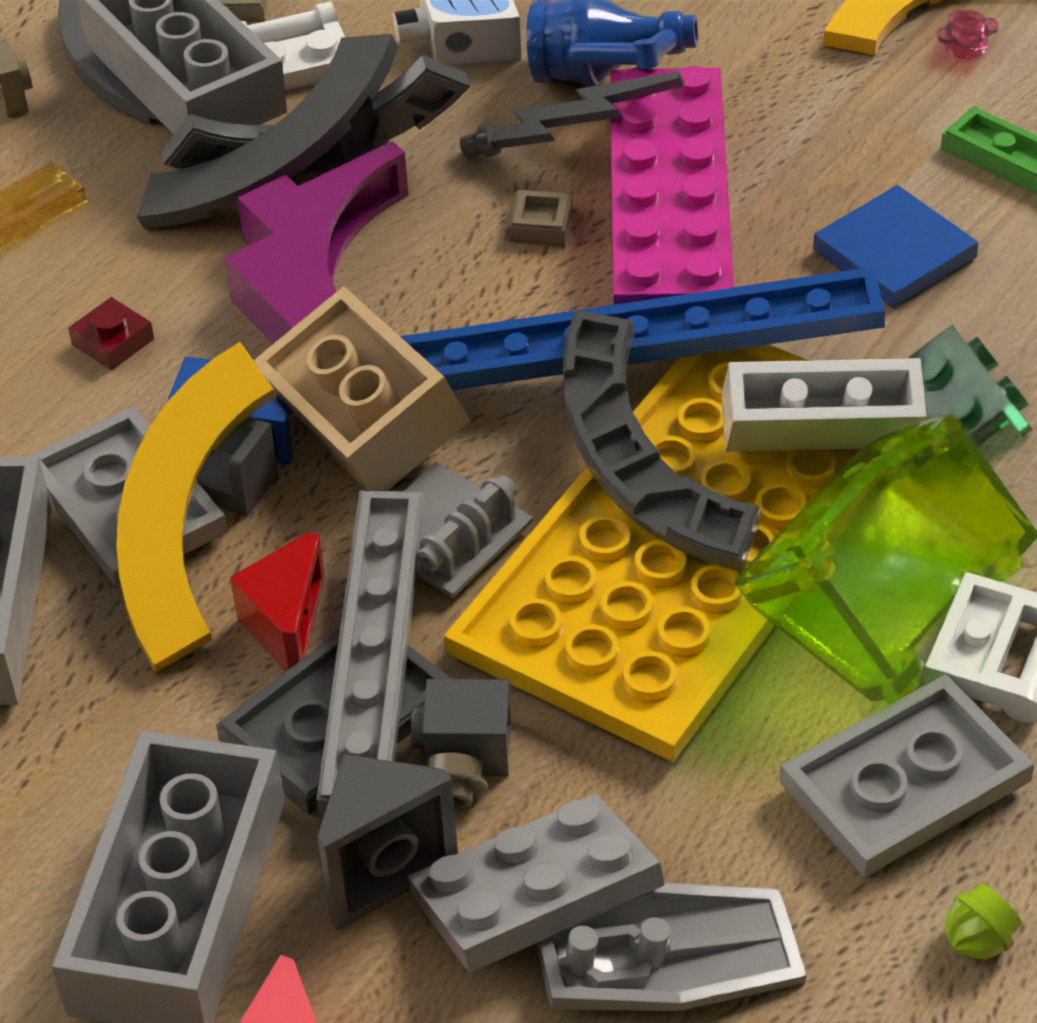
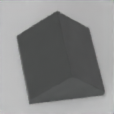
[317,754,458,930]

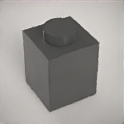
[411,679,511,776]

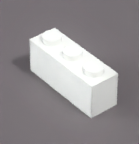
[721,358,927,452]

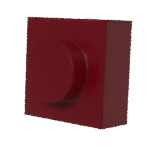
[68,297,154,370]

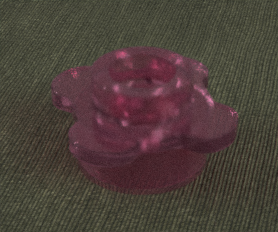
[937,10,999,59]

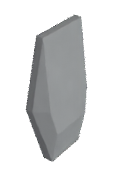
[536,882,807,1011]

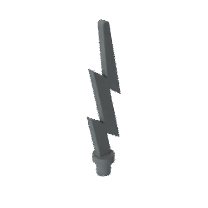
[460,72,685,158]

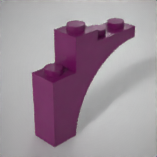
[224,141,409,344]

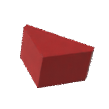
[230,533,325,671]

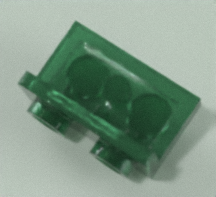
[908,324,1033,460]

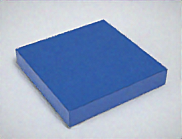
[813,185,979,308]

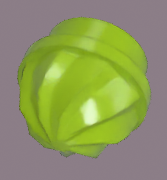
[944,883,1023,961]

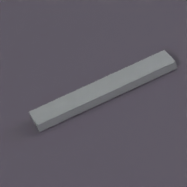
[317,491,424,815]

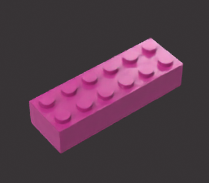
[610,66,734,305]

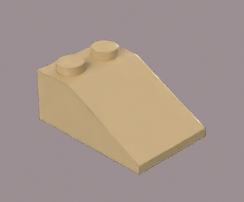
[253,286,470,491]

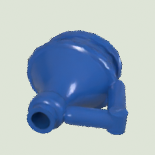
[526,0,699,87]

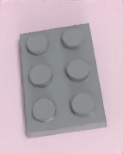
[28,406,228,588]
[779,674,1034,878]
[407,794,665,973]

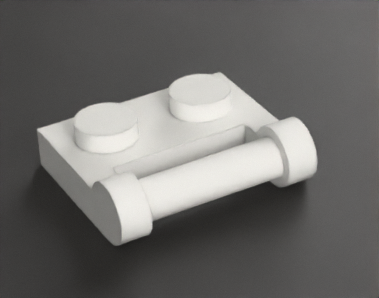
[241,1,345,91]
[923,572,1037,723]

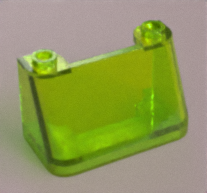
[734,411,1037,704]

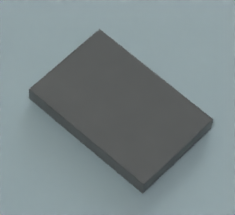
[216,631,452,815]

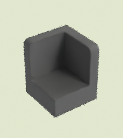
[196,416,278,517]

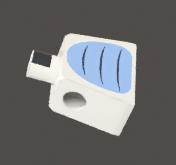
[393,0,521,65]

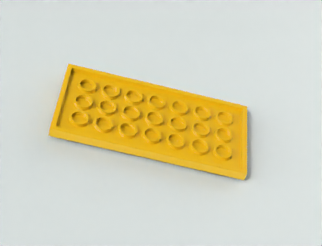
[444,344,924,763]

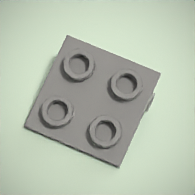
[403,462,533,598]

